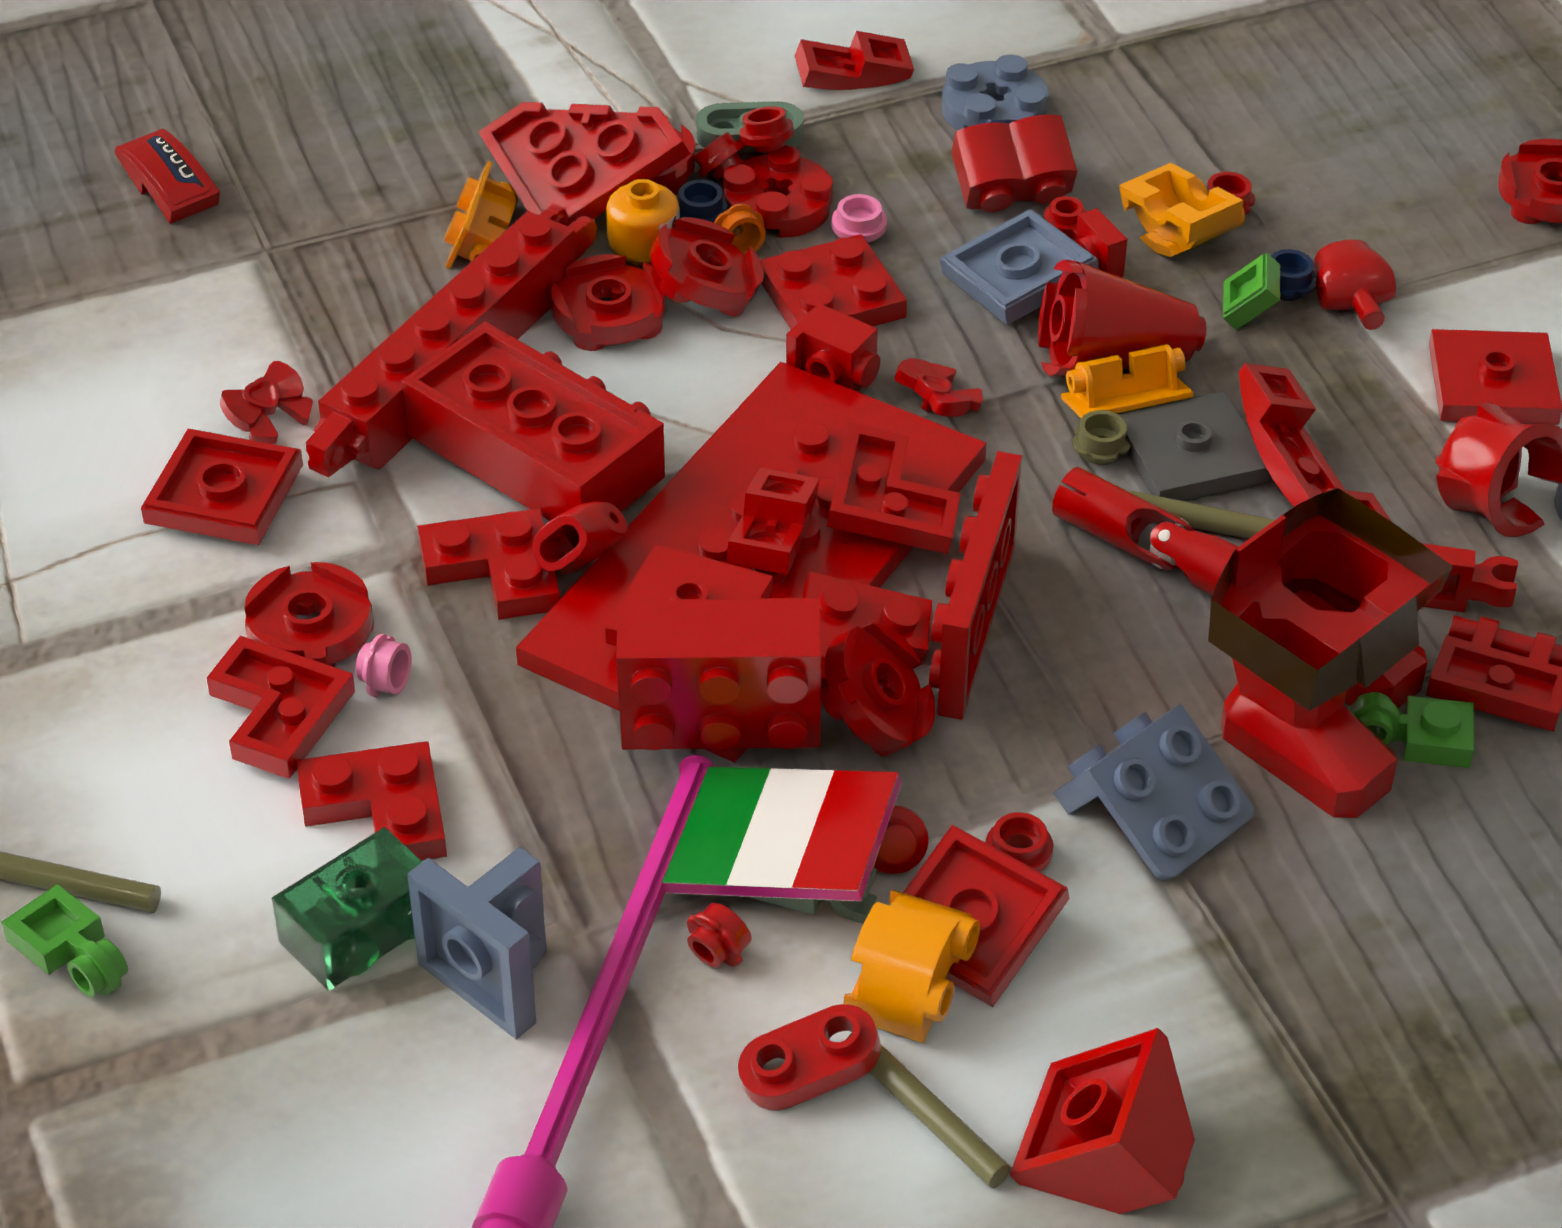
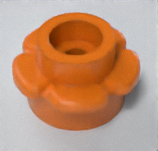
[714,204,766,255]

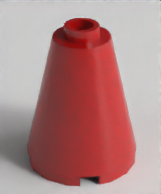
[1038,259,1206,378]

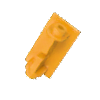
[444,160,518,269]
[1061,344,1193,418]

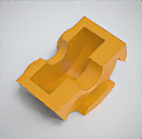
[1119,162,1245,257]
[843,890,980,1044]

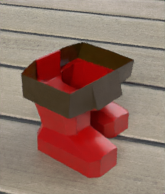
[1208,488,1453,818]

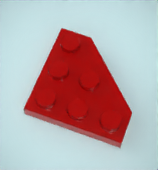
[478,102,690,226]

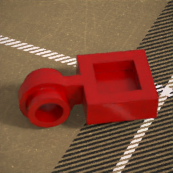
[1043,196,1128,278]

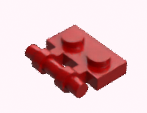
[1426,615,1562,732]

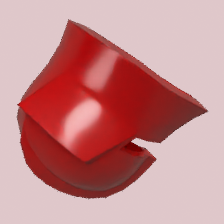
[1435,403,1562,537]

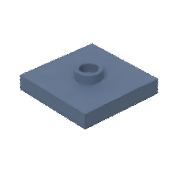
[940,209,1099,325]

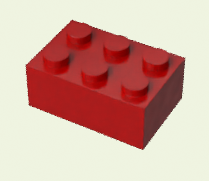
[616,598,821,750]

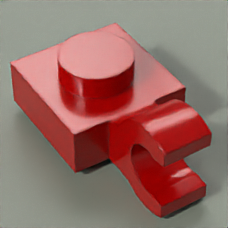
[1422,543,1518,613]

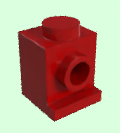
[786,303,880,392]

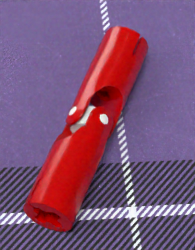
[1052,466,1290,596]

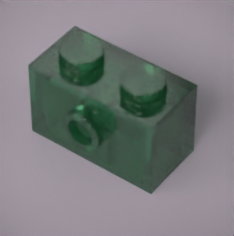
[271,827,422,991]

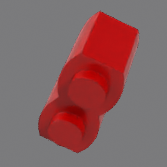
[951,114,1078,212]

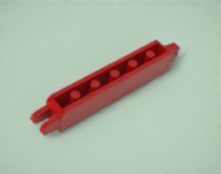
[306,204,598,478]

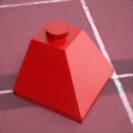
[1009,1028,1195,1214]

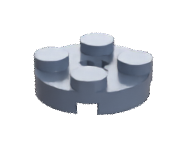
[942,54,1049,130]

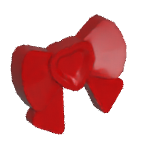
[894,358,983,417]
[220,361,313,444]

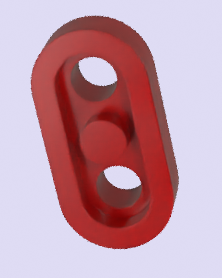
[738,1004,881,1110]

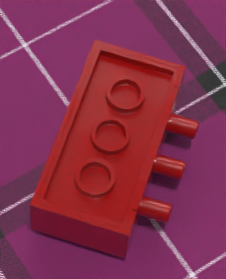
[401,321,665,521]

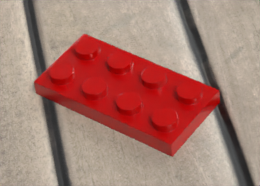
[929,451,1022,720]

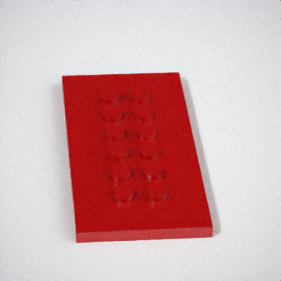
[516,361,987,763]

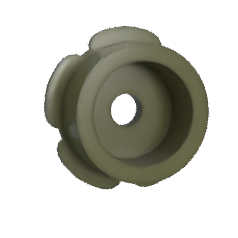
[1072,410,1131,465]

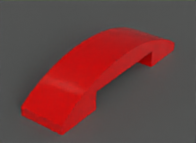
[1239,363,1392,522]

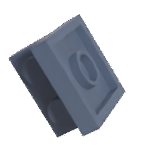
[407,847,547,1039]

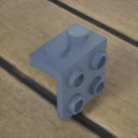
[1053,703,1254,881]

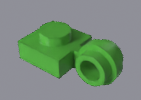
[1348,692,1474,768]
[1,884,128,998]

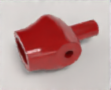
[1314,239,1396,330]
[532,501,628,575]

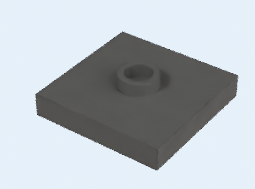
[1117,391,1271,501]

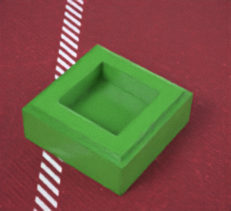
[1223,253,1280,330]

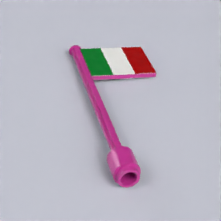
[472,755,902,1228]

